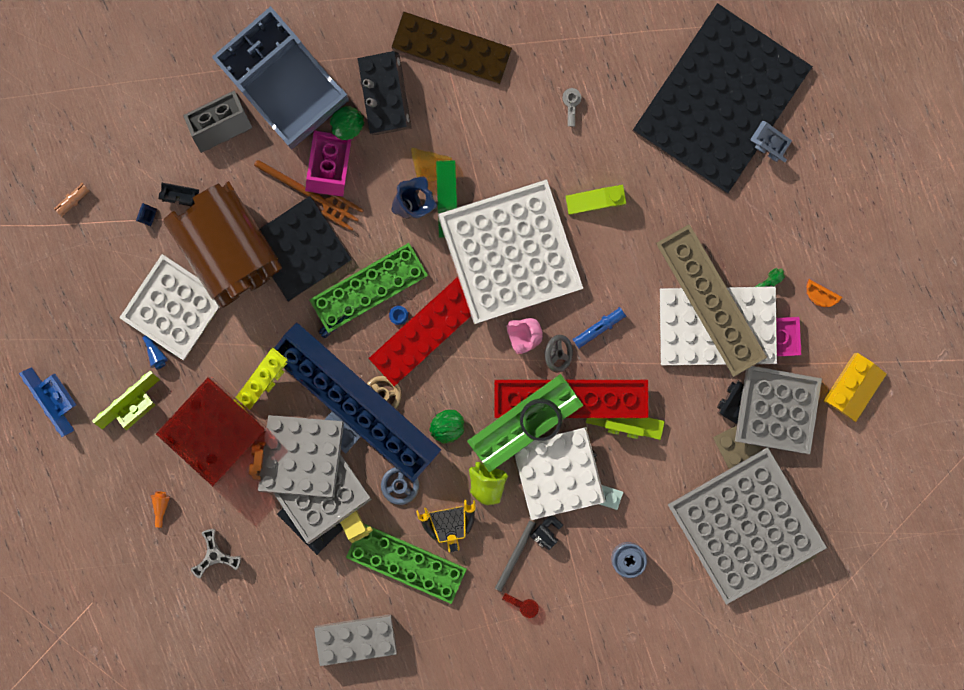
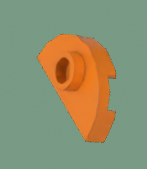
[806,279,843,307]

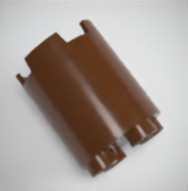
[163,181,282,309]

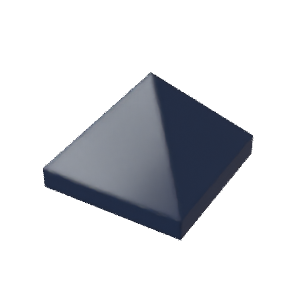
[136,203,157,227]

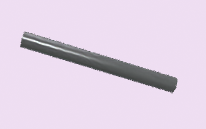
[495,520,536,592]

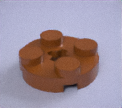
[249,441,266,481]

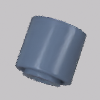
[611,542,647,578]

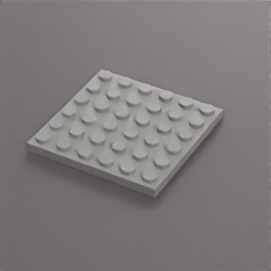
[668,447,827,605]

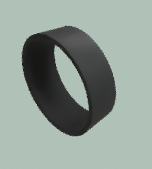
[520,399,562,441]

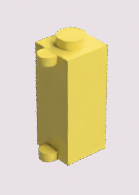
[340,510,373,543]

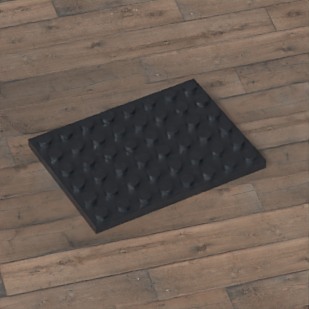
[632,3,813,194]

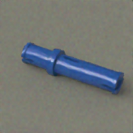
[572,307,626,349]

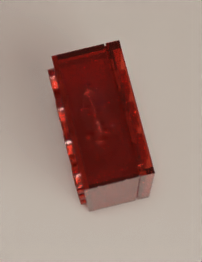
[156,377,268,487]

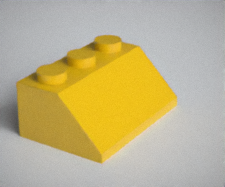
[824,353,886,422]

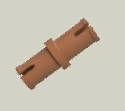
[54,183,90,217]

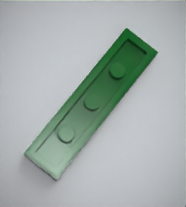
[436,160,457,238]

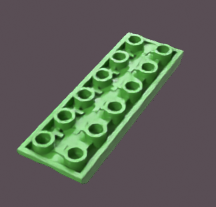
[309,243,428,333]
[467,374,583,472]
[346,524,467,604]

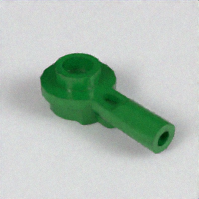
[755,268,786,287]

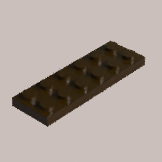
[391,11,512,85]

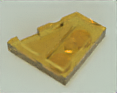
[411,148,452,183]

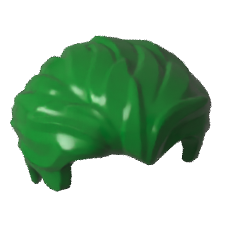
[330,106,365,140]
[429,409,465,444]

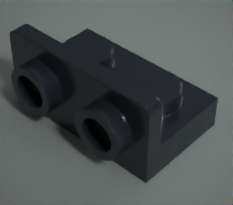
[717,380,744,425]

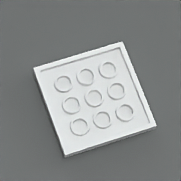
[120,254,219,360]
[515,427,605,520]

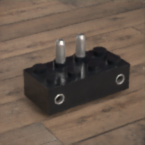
[357,51,412,135]

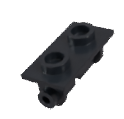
[158,182,199,207]

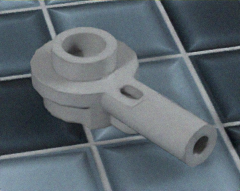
[562,88,581,127]

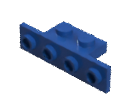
[19,367,76,437]

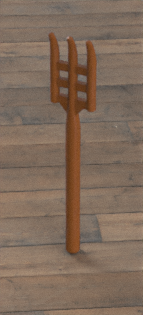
[254,160,364,231]

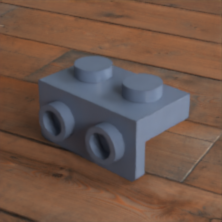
[750,121,792,162]

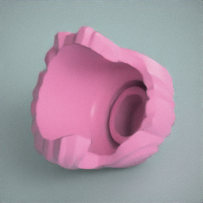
[506,318,543,354]

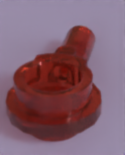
[502,593,539,618]

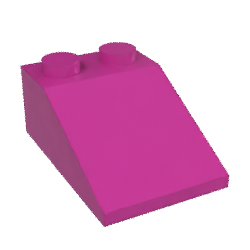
[305,131,351,197]

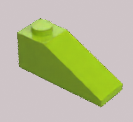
[565,185,626,215]

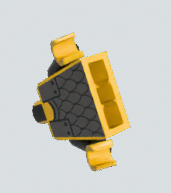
[416,500,476,552]

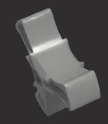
[191,528,242,578]

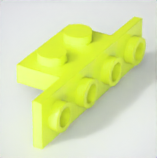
[235,348,287,410]

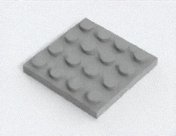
[735,366,822,454]
[258,415,344,498]
[274,454,372,544]

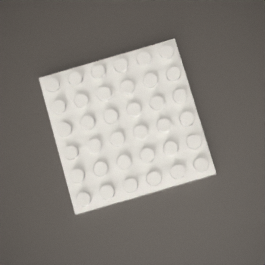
[438,180,583,324]

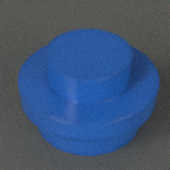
[389,306,408,325]

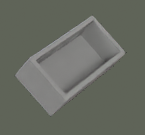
[314,614,397,666]

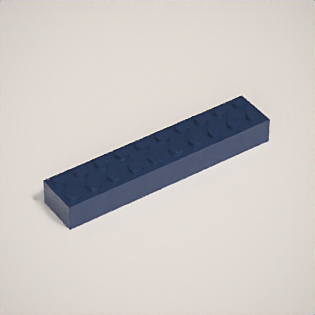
[274,322,441,482]

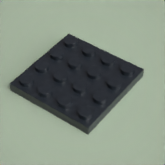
[260,196,352,302]

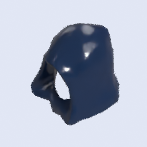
[391,177,437,219]

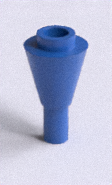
[143,335,168,370]

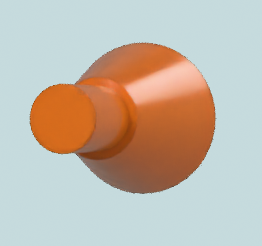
[151,491,170,528]

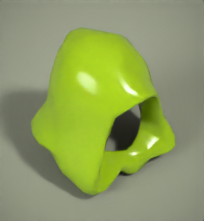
[469,462,508,505]

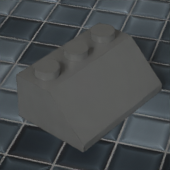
[183,90,252,153]

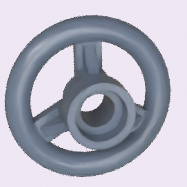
[381,467,419,505]

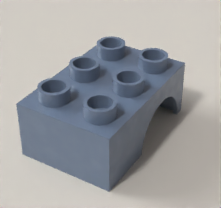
[212,6,349,150]

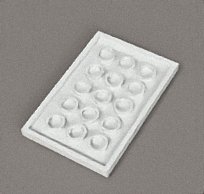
[660,287,777,365]

